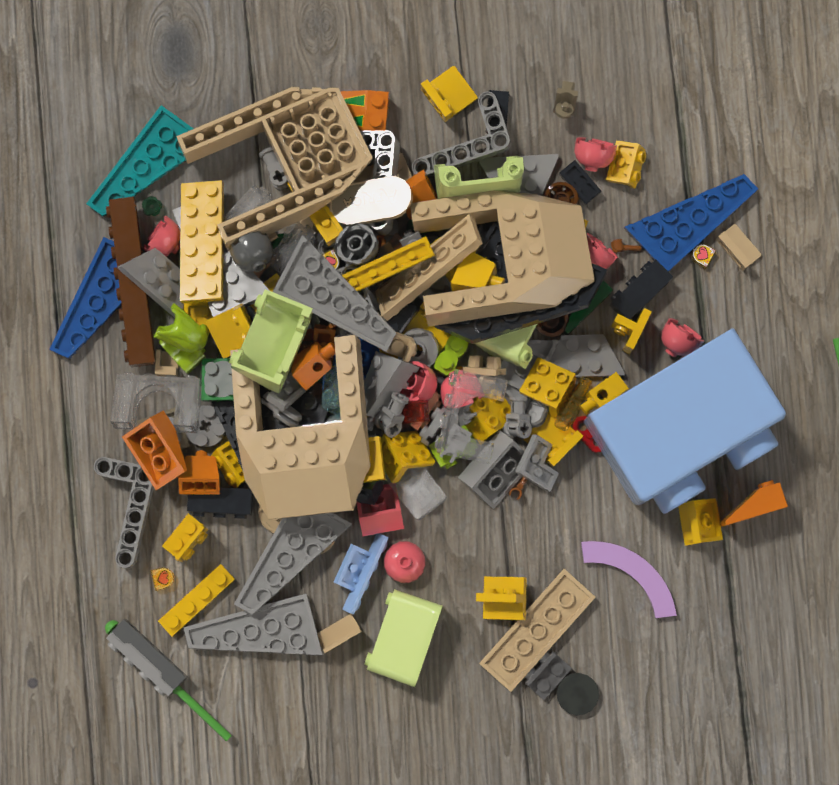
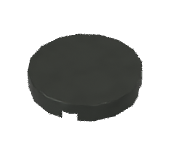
[557,673,599,716]

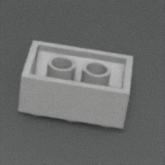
[458,430,525,509]

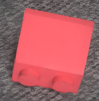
[356,483,404,536]

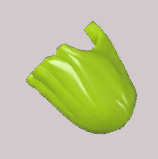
[154,303,209,353]

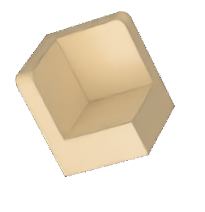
[155,349,178,377]

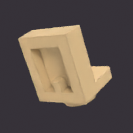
[383,332,417,363]

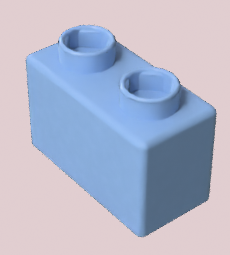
[584,328,786,514]

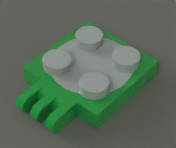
[201,358,234,402]

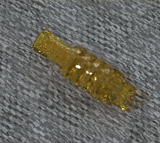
[554,376,593,431]

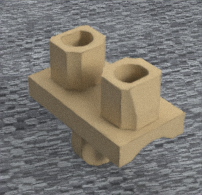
[463,355,506,390]

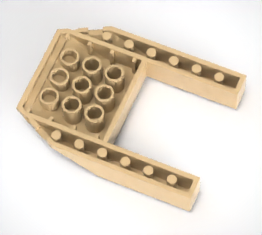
[176,87,373,252]
[410,190,595,327]
[230,335,371,520]

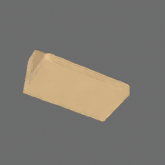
[716,224,761,271]
[317,614,362,653]

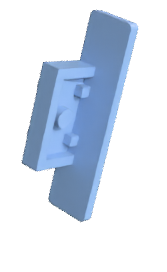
[334,533,388,614]

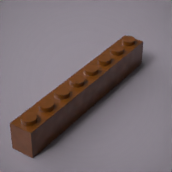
[106,196,156,368]

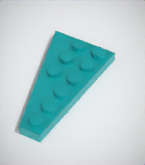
[86,105,194,217]

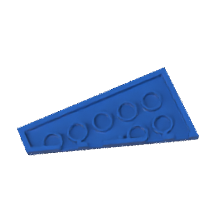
[624,174,758,272]
[49,237,122,359]

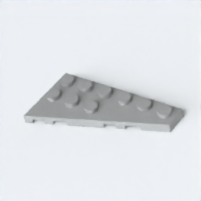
[173,207,270,317]
[273,235,396,352]
[234,513,352,615]
[183,594,323,656]

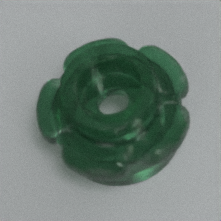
[142,196,162,216]

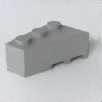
[364,351,420,418]

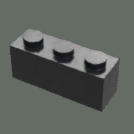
[610,259,673,320]
[187,487,253,519]

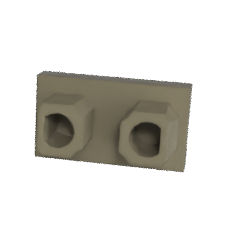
[553,81,578,119]

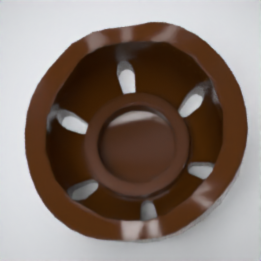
[545,182,578,204]
[536,315,568,337]

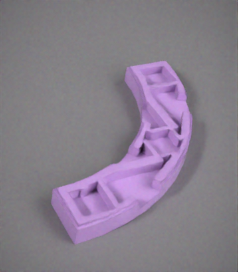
[581,541,677,618]

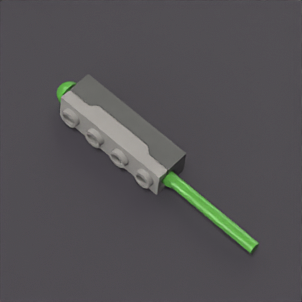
[105,619,232,741]

